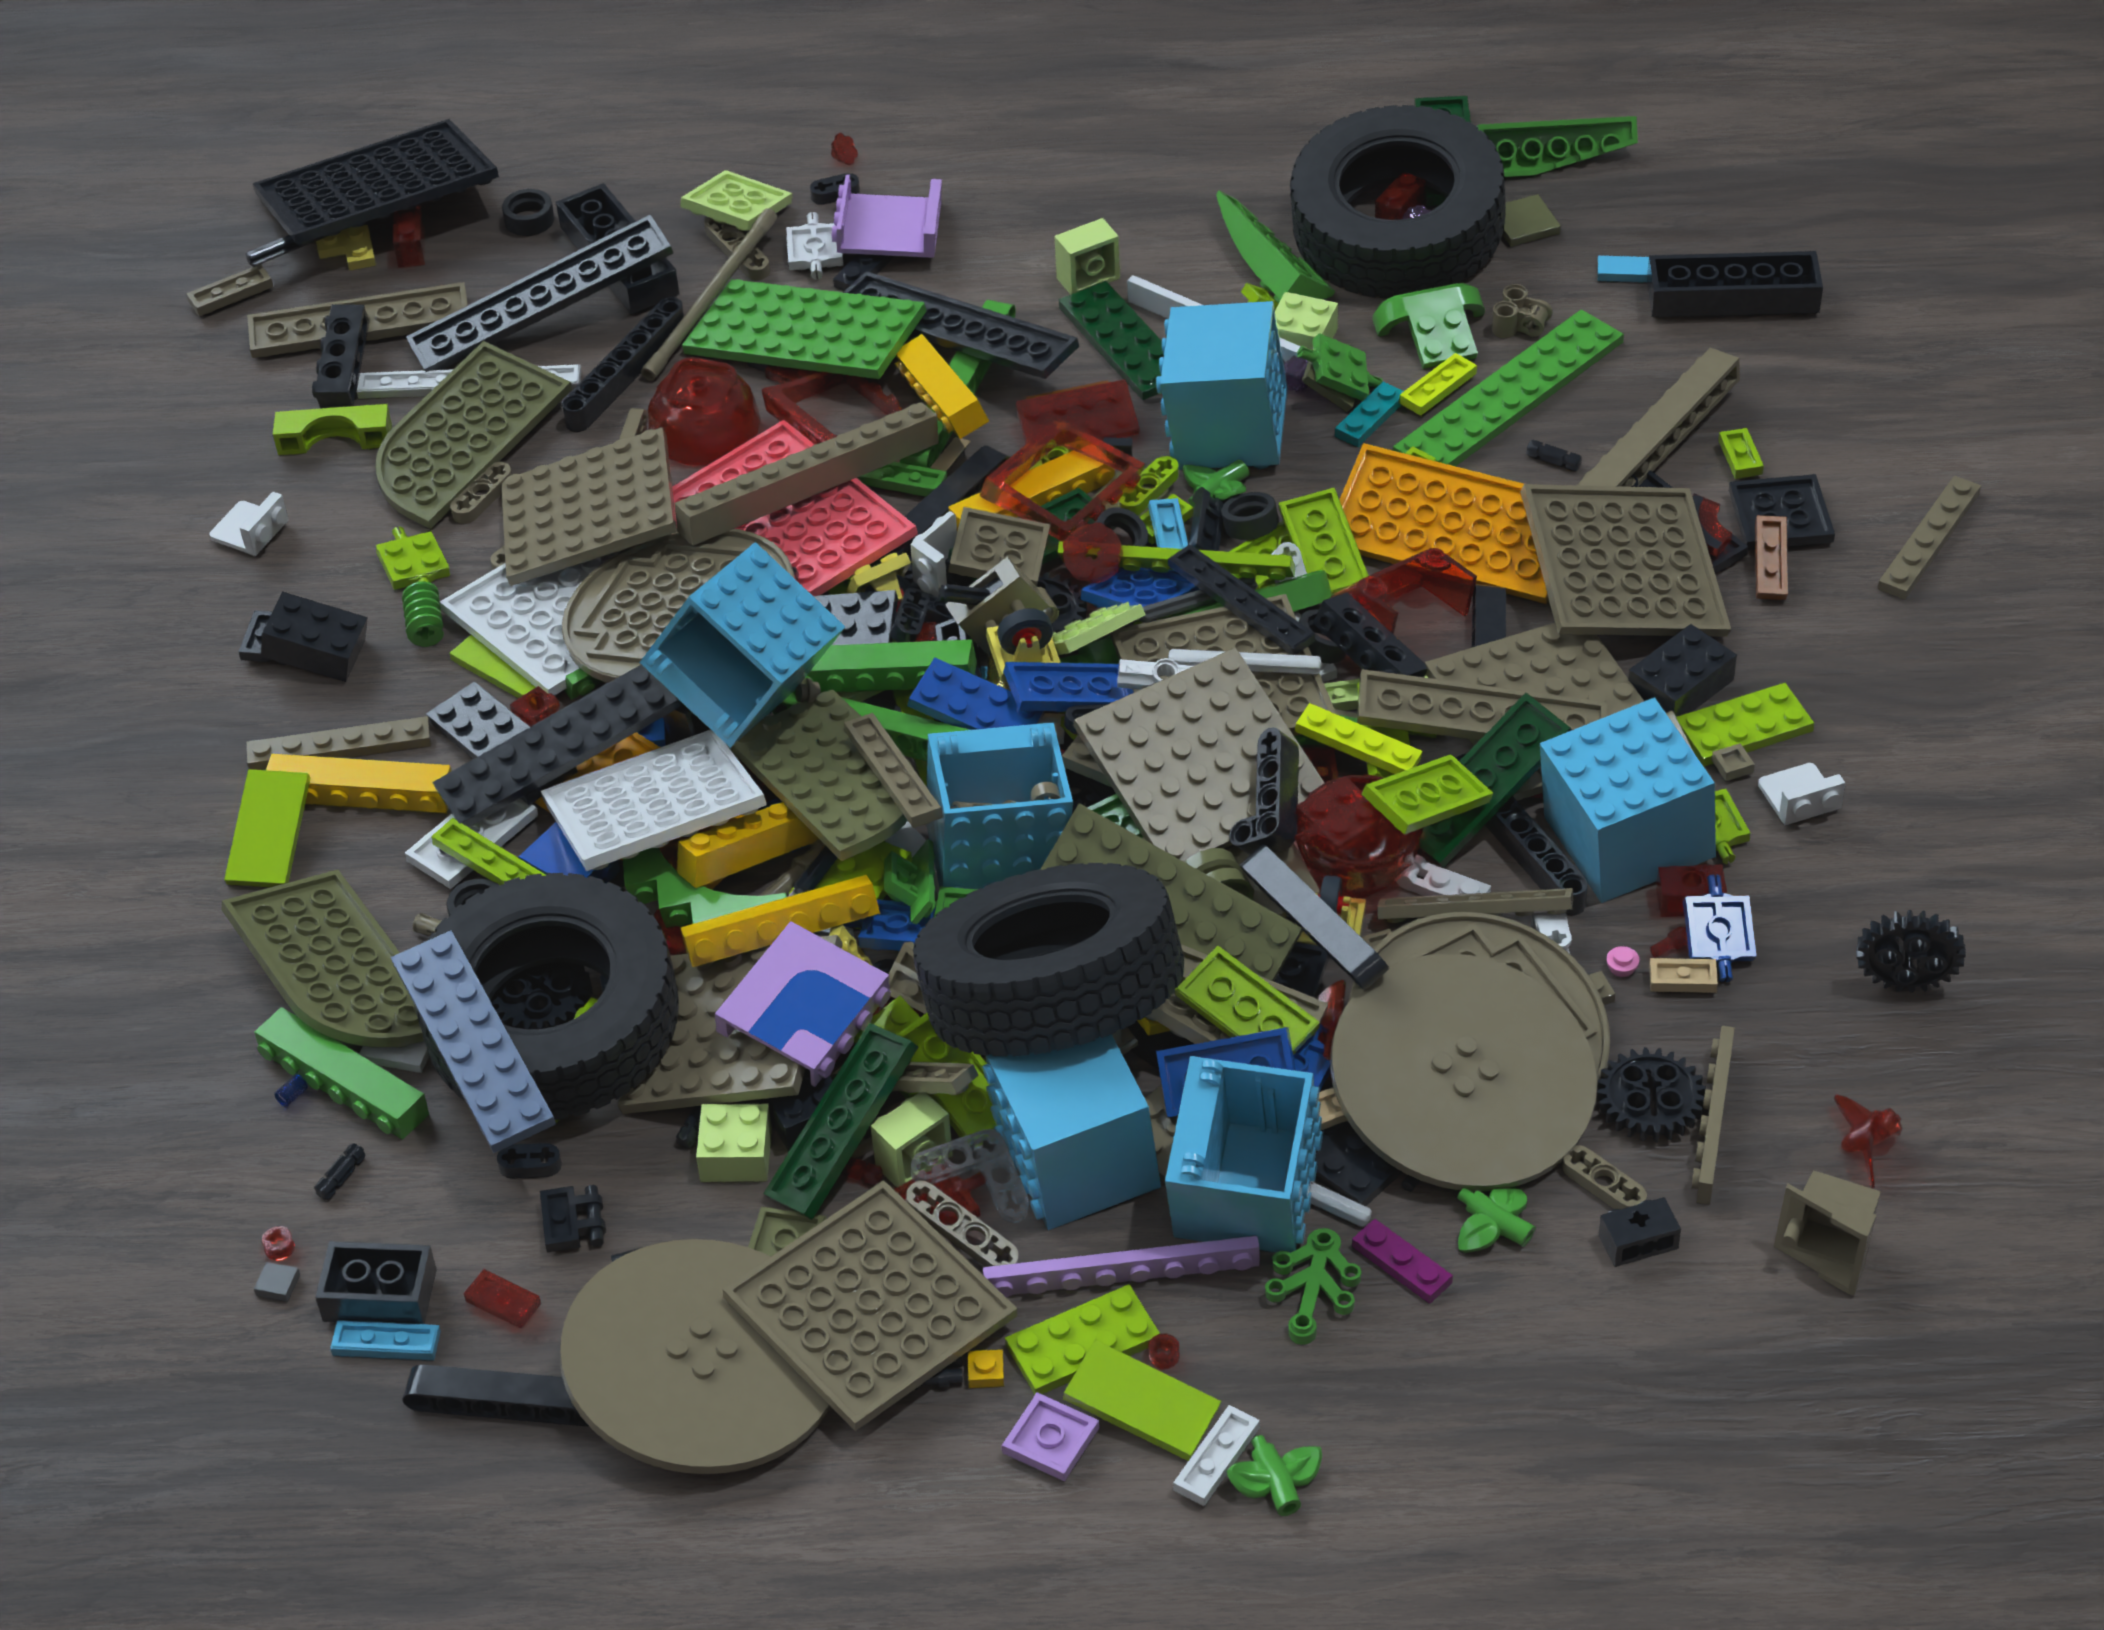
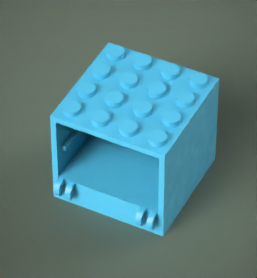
[1156,301,1288,470]
[639,542,845,748]
[1540,697,1716,903]
[926,722,1073,889]
[982,1034,1161,1230]
[1165,1056,1323,1253]

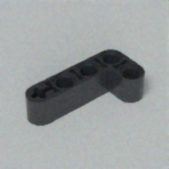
[1229,727,1299,856]

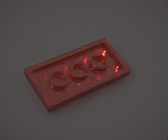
[1015,379,1140,452]

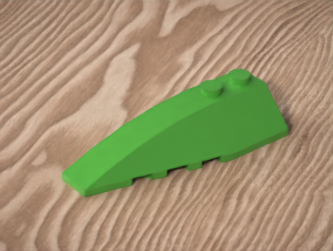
[1477,116,1638,177]
[1216,190,1336,303]

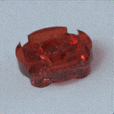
[1063,522,1123,583]

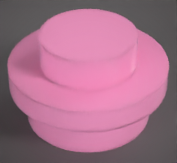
[1606,946,1639,977]

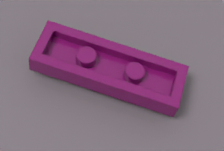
[1352,1218,1453,1304]

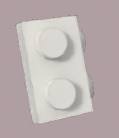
[210,492,288,556]
[911,511,957,598]
[1758,763,1845,825]

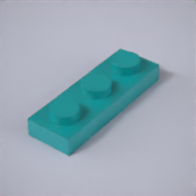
[1335,381,1404,447]

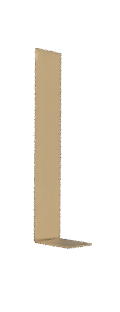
[931,437,971,471]

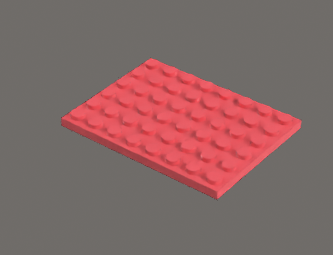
[672,420,918,596]

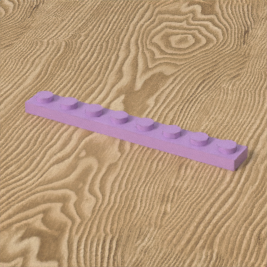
[983,1236,1259,1297]

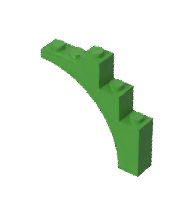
[623,847,787,928]

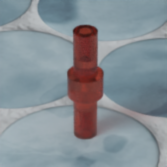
[1649,926,1688,958]

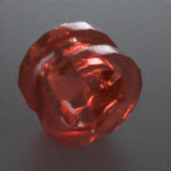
[261,1226,295,1261]
[1148,1333,1180,1369]

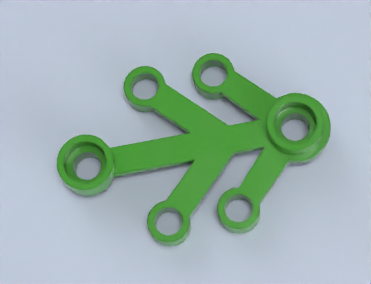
[1265,1228,1361,1345]

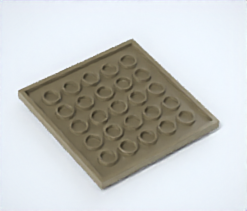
[501,427,677,586]
[1520,484,1731,637]
[1111,594,1336,736]
[1424,623,1644,801]
[1073,647,1332,862]
[617,935,843,1114]
[722,1180,1017,1431]

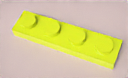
[1295,703,1423,774]

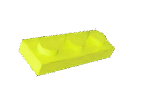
[1399,353,1477,416]

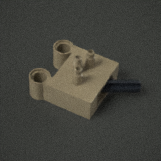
[938,557,1059,659]

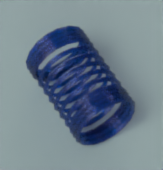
[274,1074,308,1107]

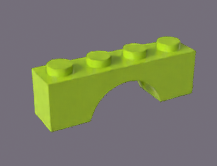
[273,404,392,455]

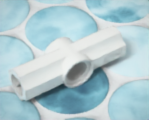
[1117,658,1193,690]

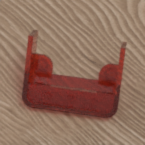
[1331,548,1477,634]

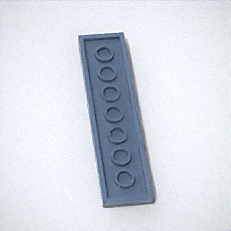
[391,930,556,1153]

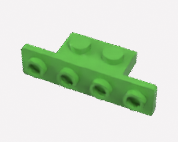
[884,839,936,925]

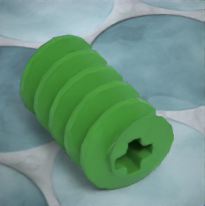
[402,581,444,647]

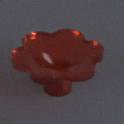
[831,133,858,165]

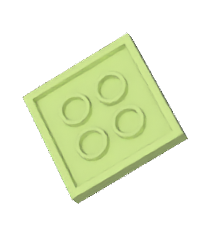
[681,170,792,231]
[1052,602,1146,655]

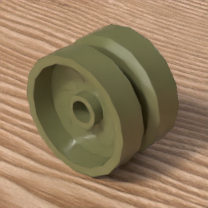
[1185,848,1254,900]

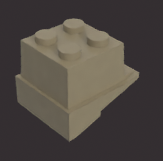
[1774,1170,1881,1295]

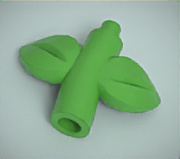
[1183,459,1249,508]
[1457,1187,1536,1253]
[1226,1435,1322,1516]

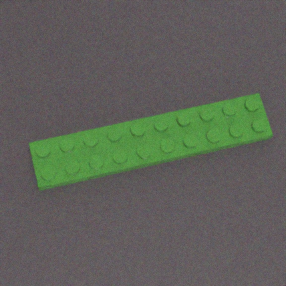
[1393,309,1624,466]

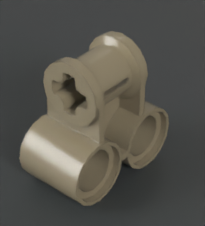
[1492,284,1553,338]

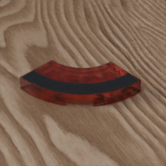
[1692,494,1732,557]

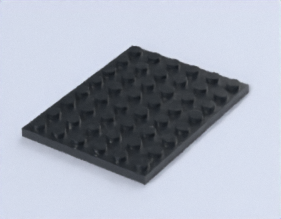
[252,119,499,245]

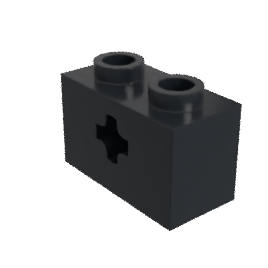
[1599,1197,1681,1267]

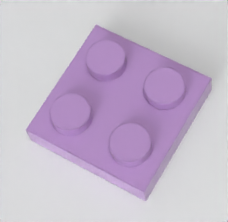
[1002,1393,1099,1482]

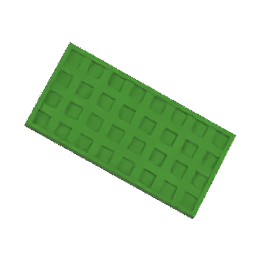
[682,279,926,379]

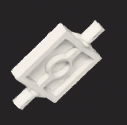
[786,212,843,279]

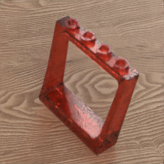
[761,371,908,444]
[980,417,1145,542]

